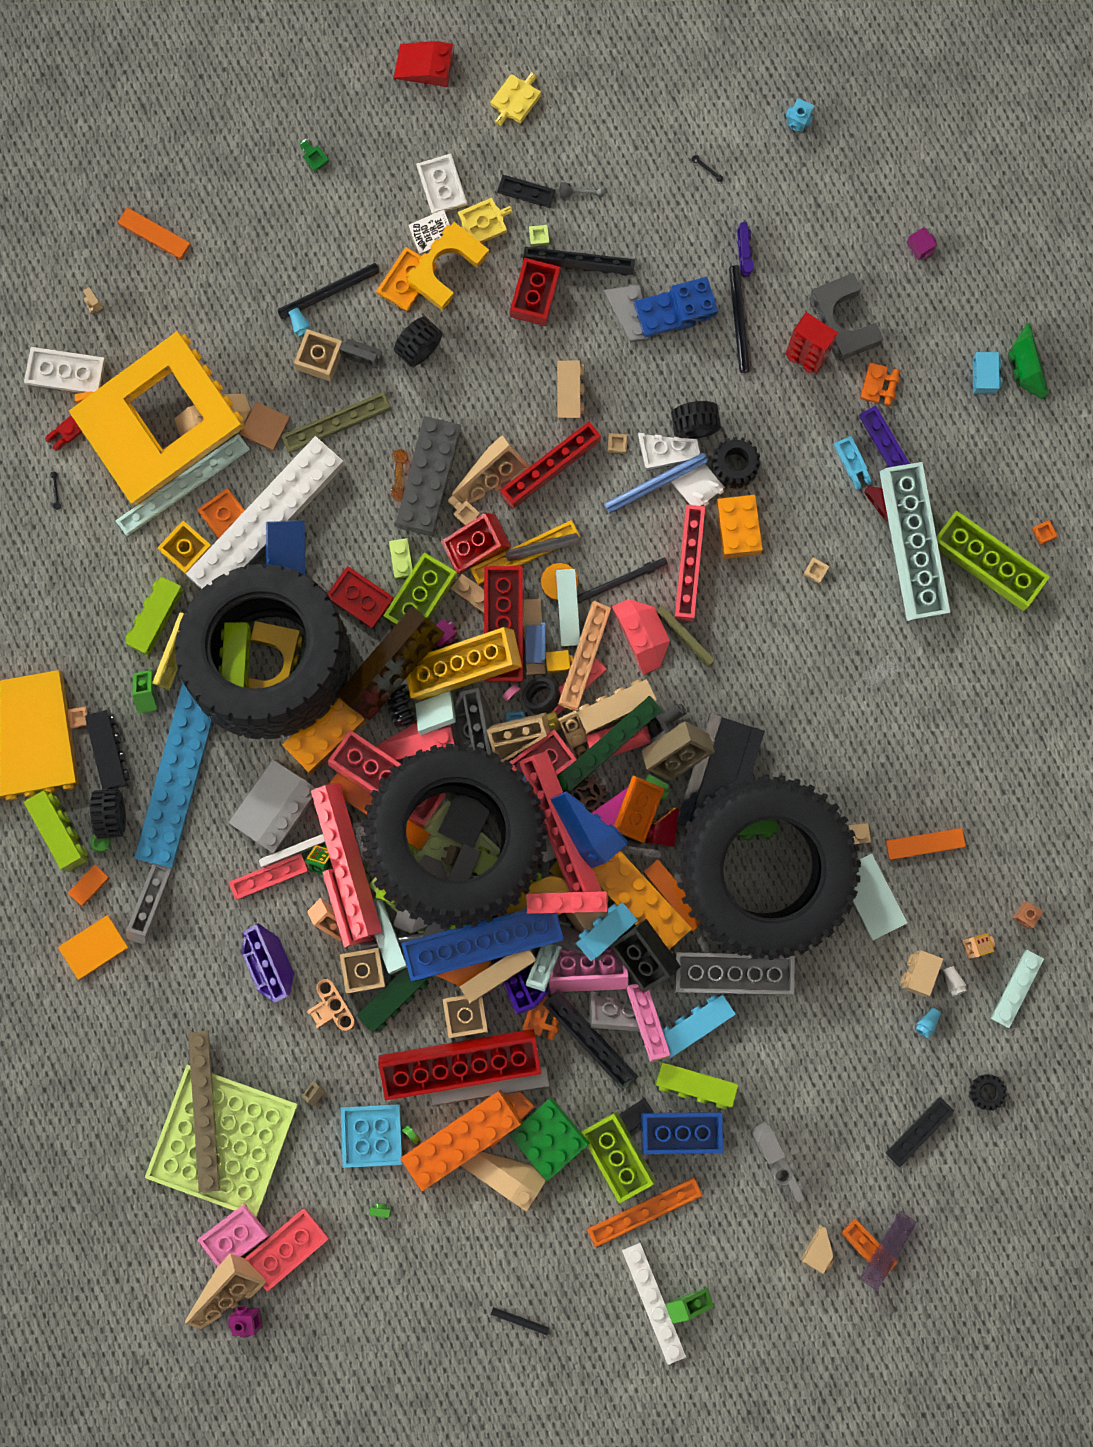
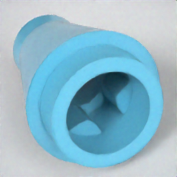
[288,308,311,337]
[915,1008,941,1038]

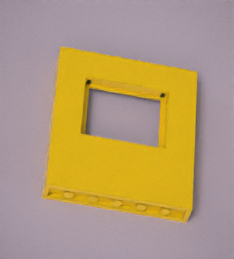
[69,331,246,505]

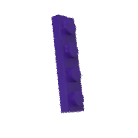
[859,406,910,468]

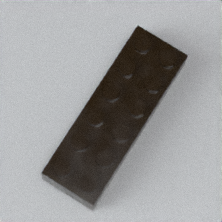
[337,606,445,720]

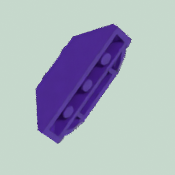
[242,923,294,1003]
[493,956,549,1015]

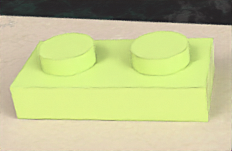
[389,538,413,579]

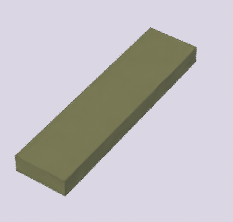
[657,605,715,667]

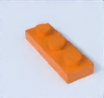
[840,1219,898,1277]

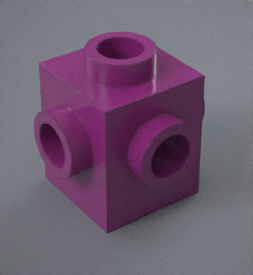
[228,1306,262,1338]

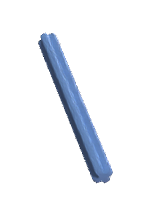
[605,453,708,513]

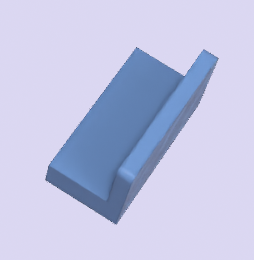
[526,622,545,664]

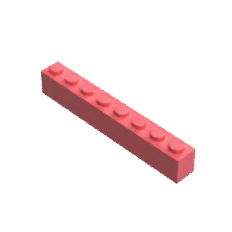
[519,751,601,892]
[311,783,382,941]

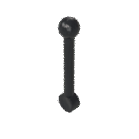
[692,155,723,182]
[50,471,61,510]

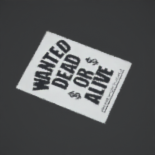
[408,209,450,254]

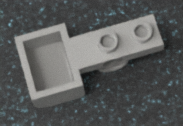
[753,1122,804,1203]

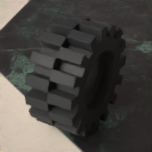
[969,1074,1007,1110]

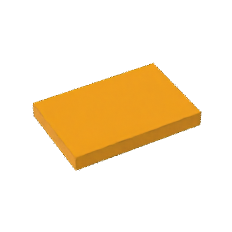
[376,247,437,312]
[58,915,129,980]

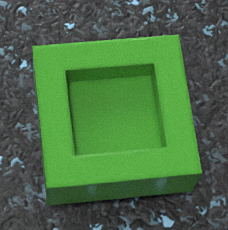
[369,1203,391,1218]

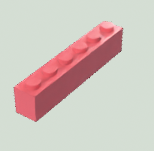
[674,505,705,622]

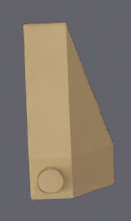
[452,435,530,504]
[461,1151,546,1211]
[185,1253,266,1329]

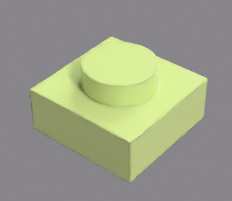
[529,225,549,247]

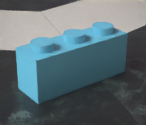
[576,902,638,961]

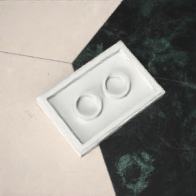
[416,154,467,214]

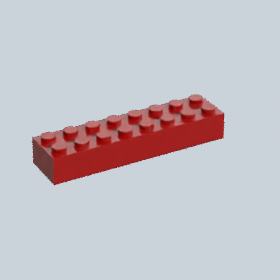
[378,1029,541,1101]

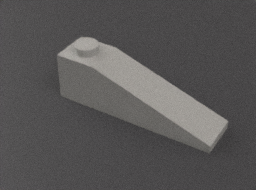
[126,863,172,945]

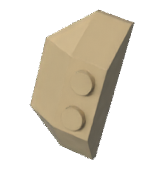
[174,394,251,436]

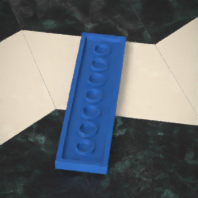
[401,909,564,982]

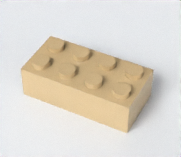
[577,679,657,736]

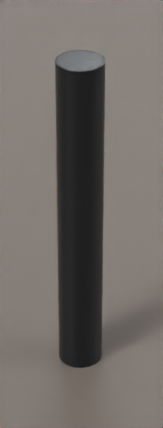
[490,1307,549,1335]

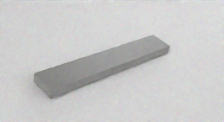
[431,1067,549,1106]

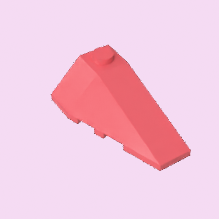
[376,722,455,761]

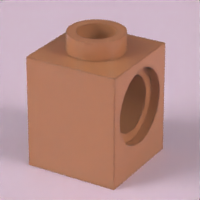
[1012,901,1043,929]

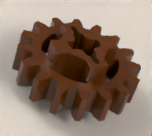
[569,774,608,812]

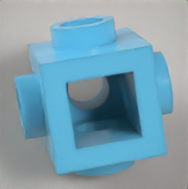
[786,98,814,132]

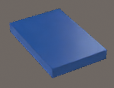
[266,520,305,575]

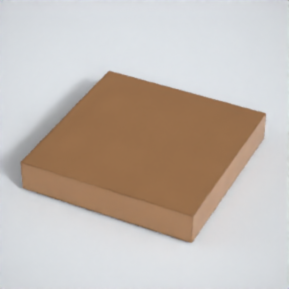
[239,402,290,451]

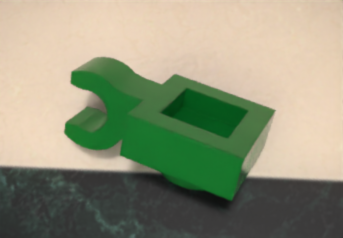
[300,139,329,173]

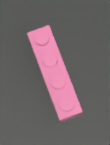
[626,984,670,1062]

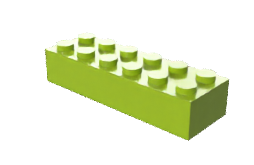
[936,510,1050,611]

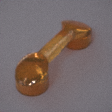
[391,449,408,501]

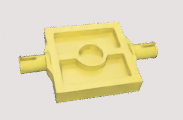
[490,72,542,126]
[458,198,513,243]

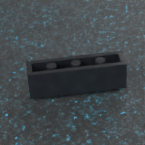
[85,710,130,790]

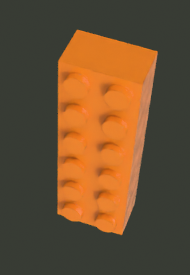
[400,1090,523,1191]

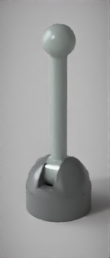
[560,182,604,198]

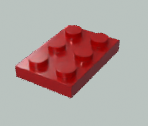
[328,566,394,629]

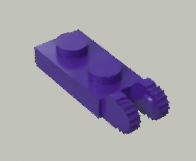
[737,222,754,277]

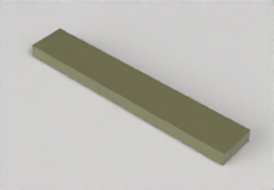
[281,391,392,453]

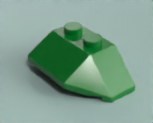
[1008,323,1049,399]

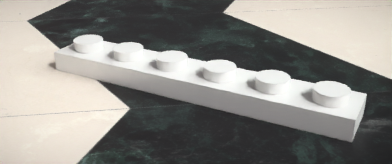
[622,1243,686,1365]

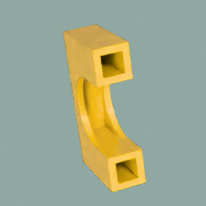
[407,222,489,311]
[248,621,304,689]

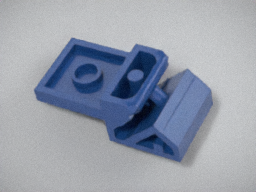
[633,277,718,338]

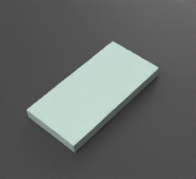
[852,854,907,941]

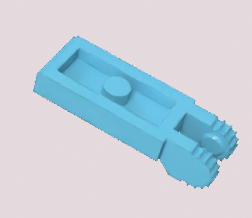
[834,436,872,490]

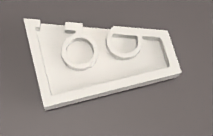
[638,433,700,470]

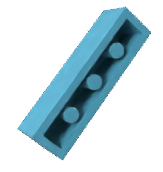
[662,994,736,1058]

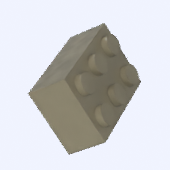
[642,721,715,781]

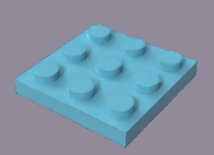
[341,1104,403,1168]

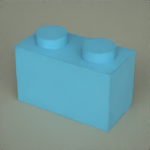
[973,352,1002,394]

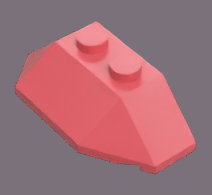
[612,599,670,675]

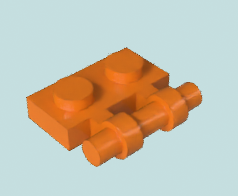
[860,362,900,406]
[522,996,560,1041]

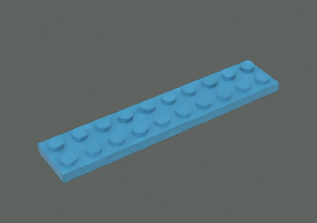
[134,683,213,868]

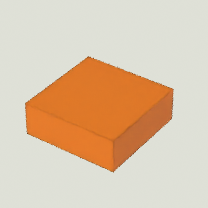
[1032,520,1058,545]

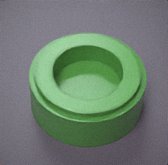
[90,835,111,853]
[402,1126,420,1145]

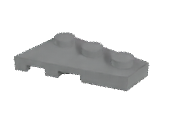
[603,285,648,342]
[589,991,640,1032]

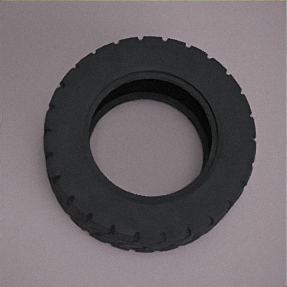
[175,564,351,739]

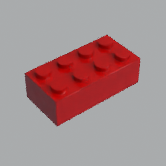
[785,312,838,374]

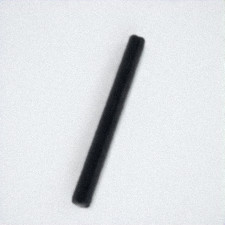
[277,263,380,319]
[729,265,750,373]

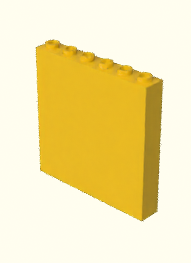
[0,670,79,801]

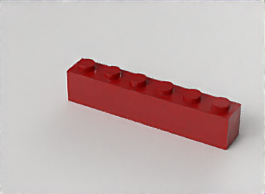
[500,421,601,510]

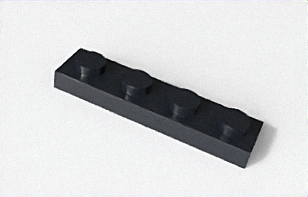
[885,1096,954,1167]

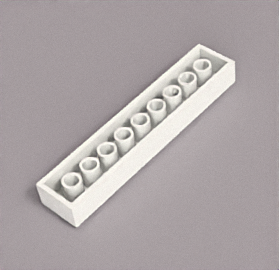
[186,436,344,589]

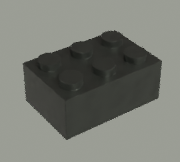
[610,919,681,993]

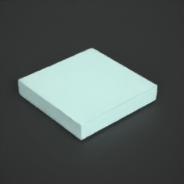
[415,691,456,735]

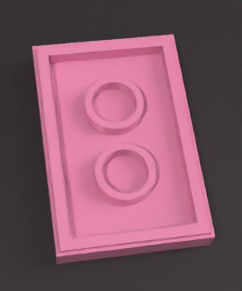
[198,1203,269,1267]

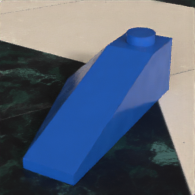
[551,792,628,869]

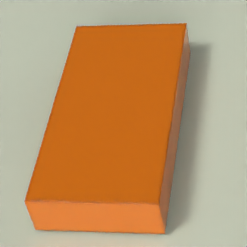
[68,864,109,906]

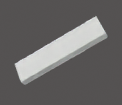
[259,834,326,868]

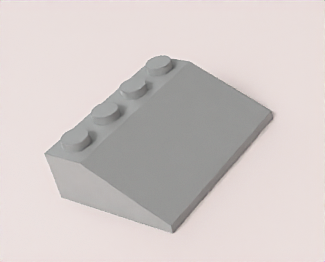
[228,760,316,854]

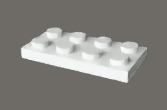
[24,347,106,393]

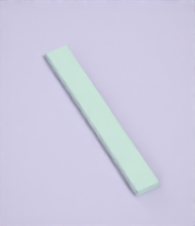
[116,434,250,536]

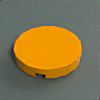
[541,563,579,600]

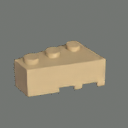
[557,360,584,418]
[487,713,551,762]

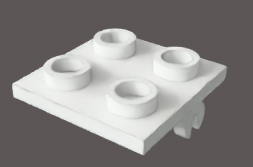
[671,464,725,506]

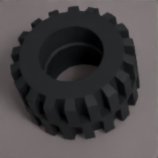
[394,316,443,367]
[671,401,721,439]
[711,437,760,489]
[90,788,126,839]

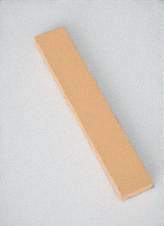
[558,601,611,711]

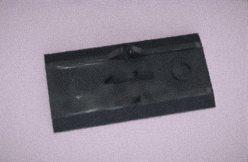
[676,712,765,826]

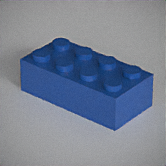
[641,1112,723,1154]

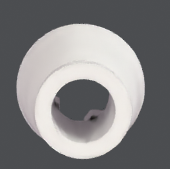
[943,966,967,997]

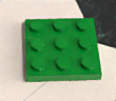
[509,1097,590,1181]

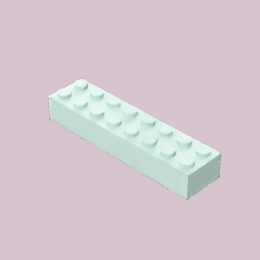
[879,462,950,621]

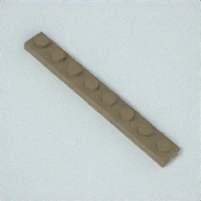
[188,1031,220,1193]

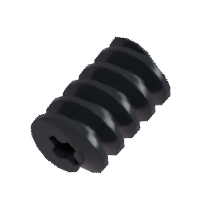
[387,684,417,727]

